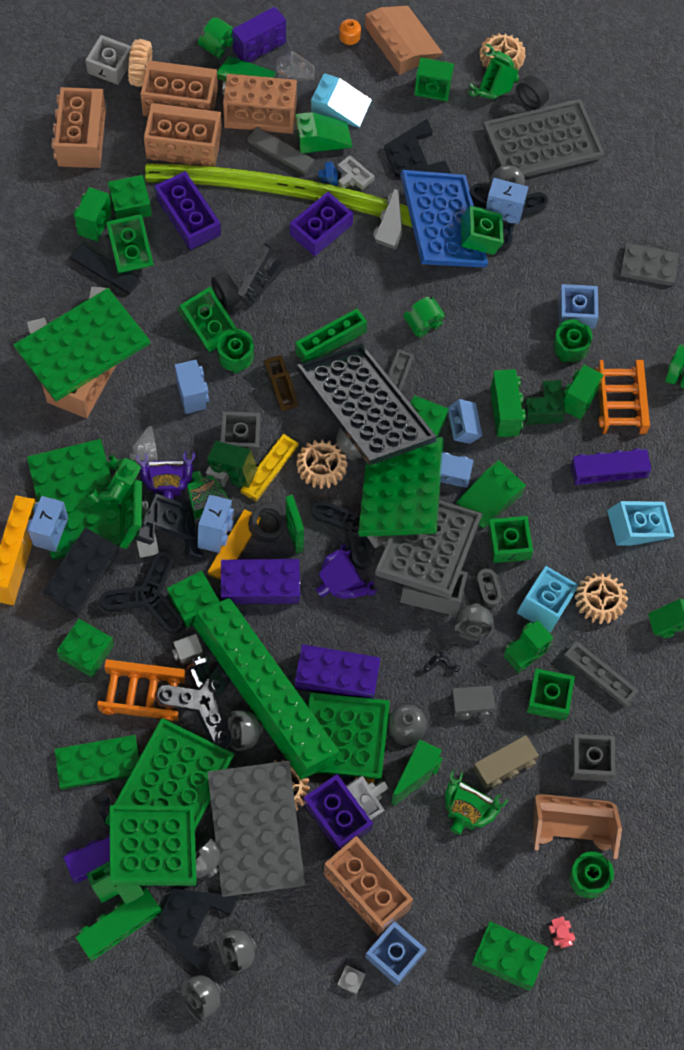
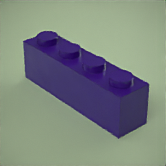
[571,448,652,485]
[64,834,110,884]

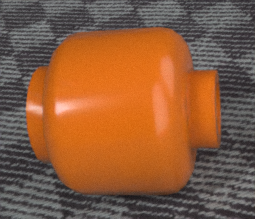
[339,19,361,45]

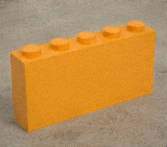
[0,495,36,605]

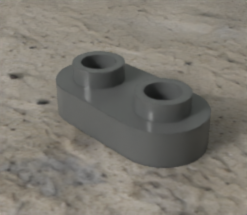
[477,569,502,607]

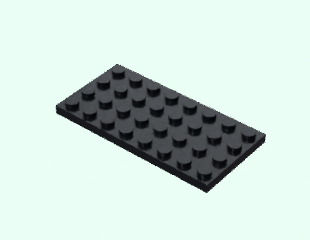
[297,344,437,466]

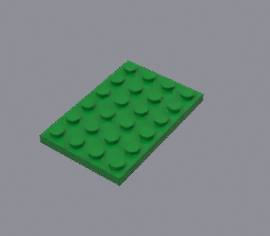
[13,288,150,402]
[359,437,443,537]
[27,439,120,561]
[105,718,234,830]

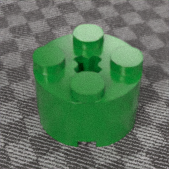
[198,17,234,59]
[403,296,445,339]
[553,319,593,362]
[217,329,254,373]
[569,852,614,898]

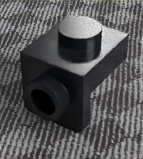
[185,656,211,689]
[92,788,117,825]

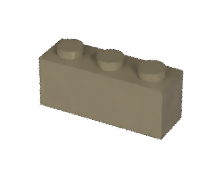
[473,735,539,790]

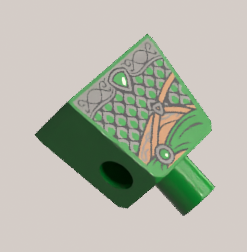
[187,471,228,520]

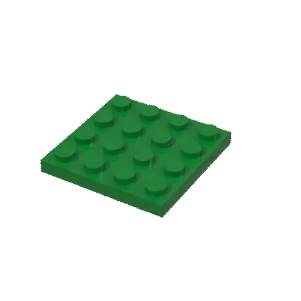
[308,693,390,780]
[109,805,197,886]

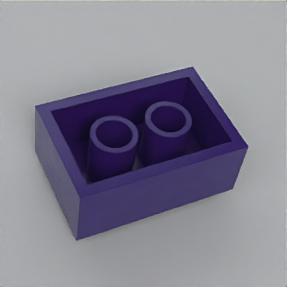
[232,6,286,63]
[290,192,353,256]
[303,774,373,851]

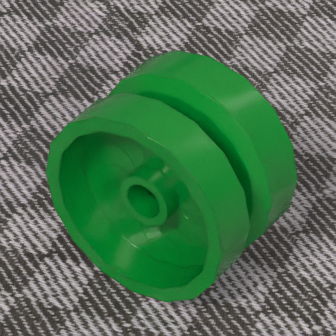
[665,344,684,389]

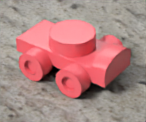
[548,917,575,949]

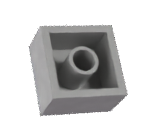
[85,35,131,85]

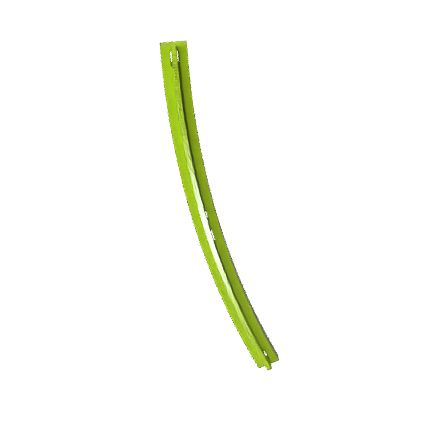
[145,164,413,227]

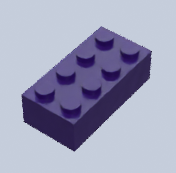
[154,171,221,250]
[221,559,300,604]
[295,644,381,699]

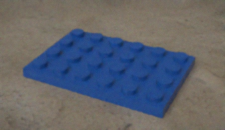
[400,170,488,268]

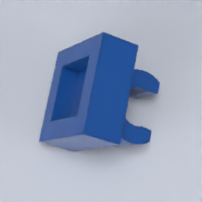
[318,161,338,186]

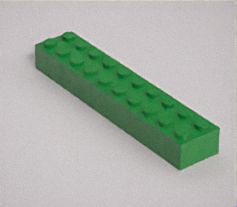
[193,598,340,780]

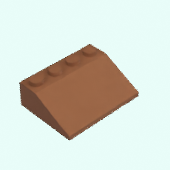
[365,6,443,75]

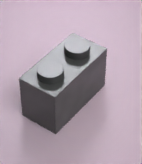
[451,686,495,719]

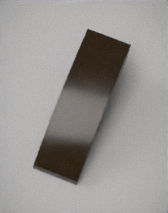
[263,355,299,412]

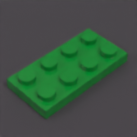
[55,735,139,790]

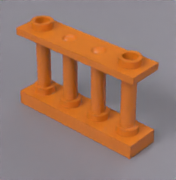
[594,360,650,434]
[97,659,186,723]

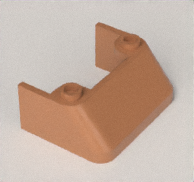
[532,794,622,859]

